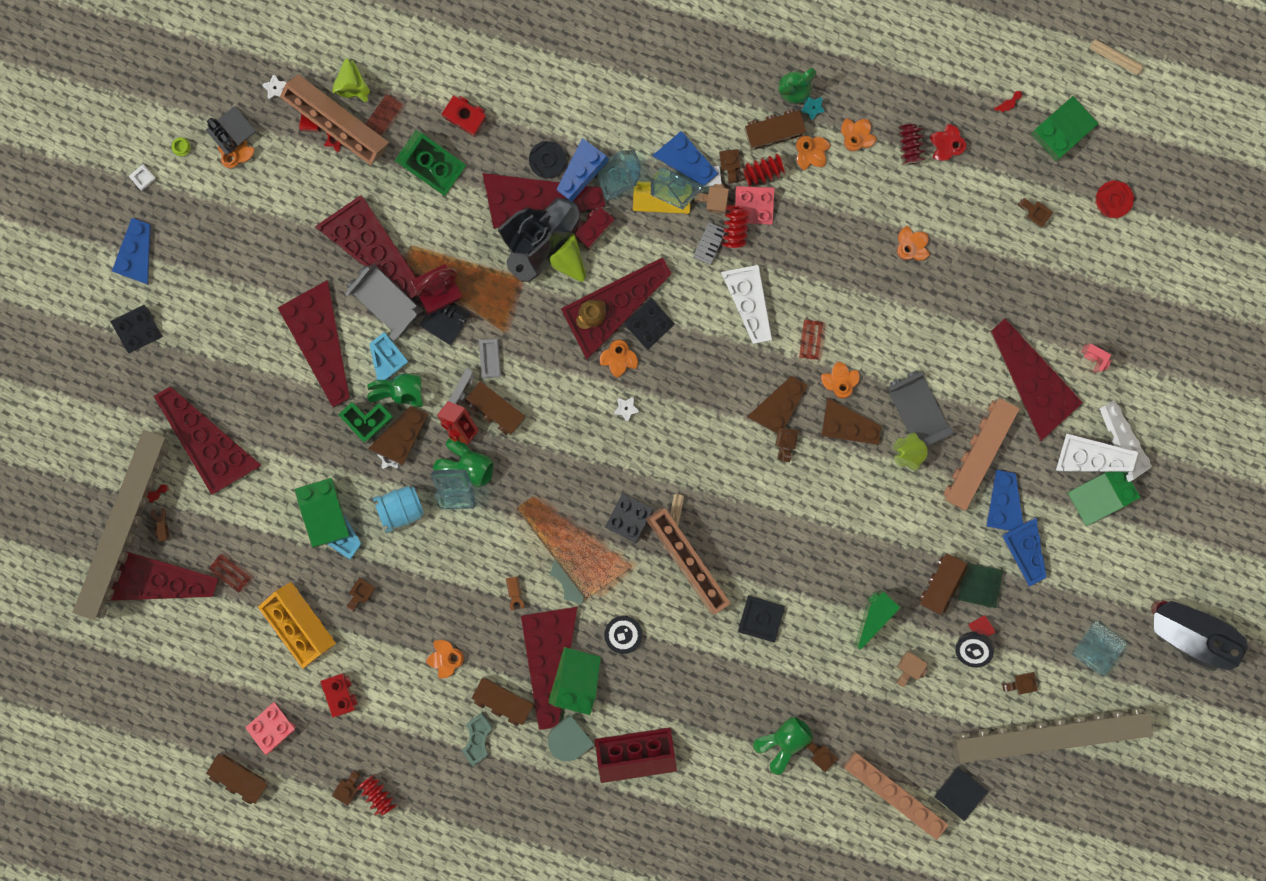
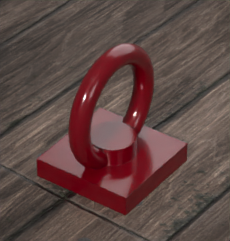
[411,264,463,315]

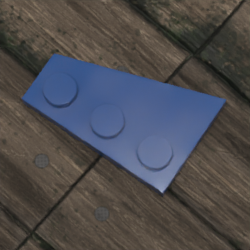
[652,131,718,186]
[557,138,609,201]
[112,218,151,285]
[986,470,1023,531]
[1001,517,1047,587]

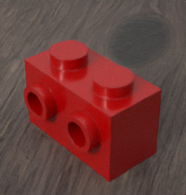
[437,401,479,445]
[320,673,358,718]

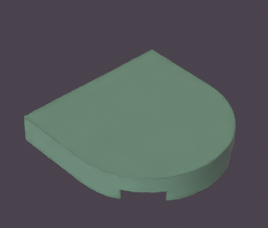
[548,715,594,761]

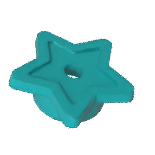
[801,97,824,120]

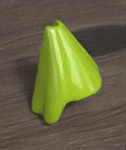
[332,58,370,102]
[549,234,586,282]
[893,433,928,471]

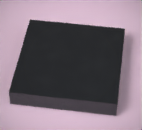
[737,595,785,643]
[934,766,988,821]

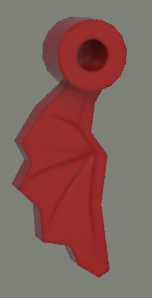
[994,91,1022,112]
[147,484,169,503]

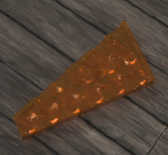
[406,246,520,333]
[517,497,632,600]

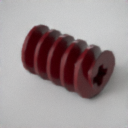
[898,124,925,166]

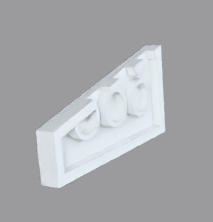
[721,265,773,344]
[1100,400,1152,482]
[1056,434,1141,472]

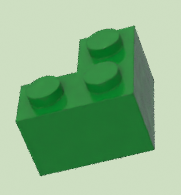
[338,402,394,444]

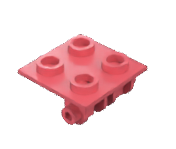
[735,186,774,225]
[245,702,296,755]

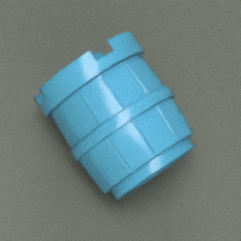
[373,486,424,534]

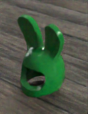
[778,68,816,104]
[367,373,423,407]
[433,438,494,487]
[753,716,813,775]

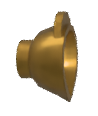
[577,300,606,329]

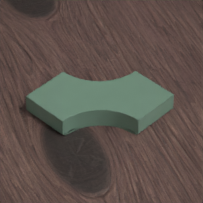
[550,557,587,604]
[462,713,493,766]

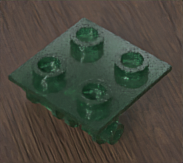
[958,563,1003,608]

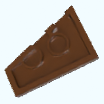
[747,376,808,434]
[821,398,881,445]
[368,406,428,466]

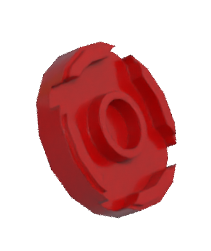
[1095,180,1134,219]

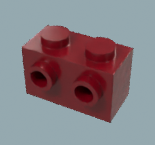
[574,207,615,250]

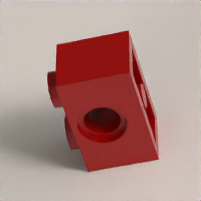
[441,95,487,137]

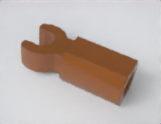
[506,576,525,611]

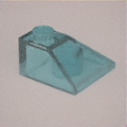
[597,150,641,201]
[650,167,703,210]

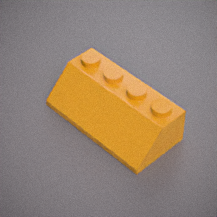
[258,582,336,669]

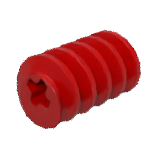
[743,154,785,187]
[722,205,750,248]
[357,773,397,816]

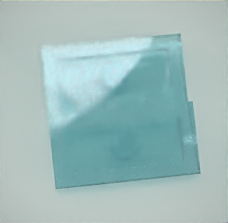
[430,469,476,509]
[1072,621,1127,677]

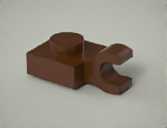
[719,149,740,184]
[1017,198,1053,228]
[775,427,799,462]
[151,508,170,542]
[346,577,376,612]
[1002,672,1038,695]
[806,742,838,772]
[332,770,360,806]

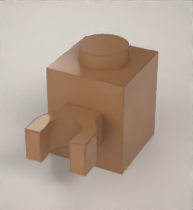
[694,184,729,214]
[896,651,928,687]

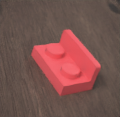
[1081,344,1111,373]

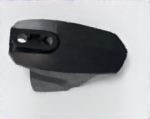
[498,198,581,282]
[1154,601,1248,671]

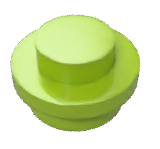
[171,137,191,157]

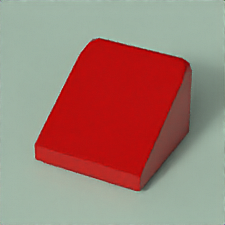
[299,113,320,132]
[968,615,995,636]

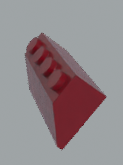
[594,727,677,783]

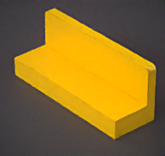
[633,181,691,214]

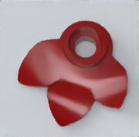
[930,124,966,161]

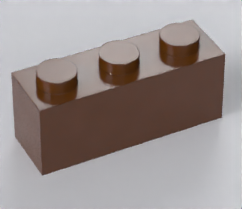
[744,109,806,151]
[466,381,526,436]
[919,553,969,617]
[472,677,534,726]
[206,752,270,804]

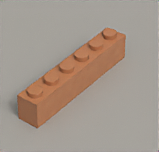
[280,74,389,165]
[943,398,1020,511]
[646,508,731,615]
[843,751,948,840]

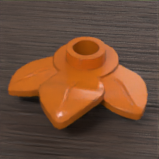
[841,118,877,151]
[796,136,830,170]
[218,140,255,169]
[897,226,930,261]
[600,339,638,378]
[821,362,860,399]
[426,640,464,678]

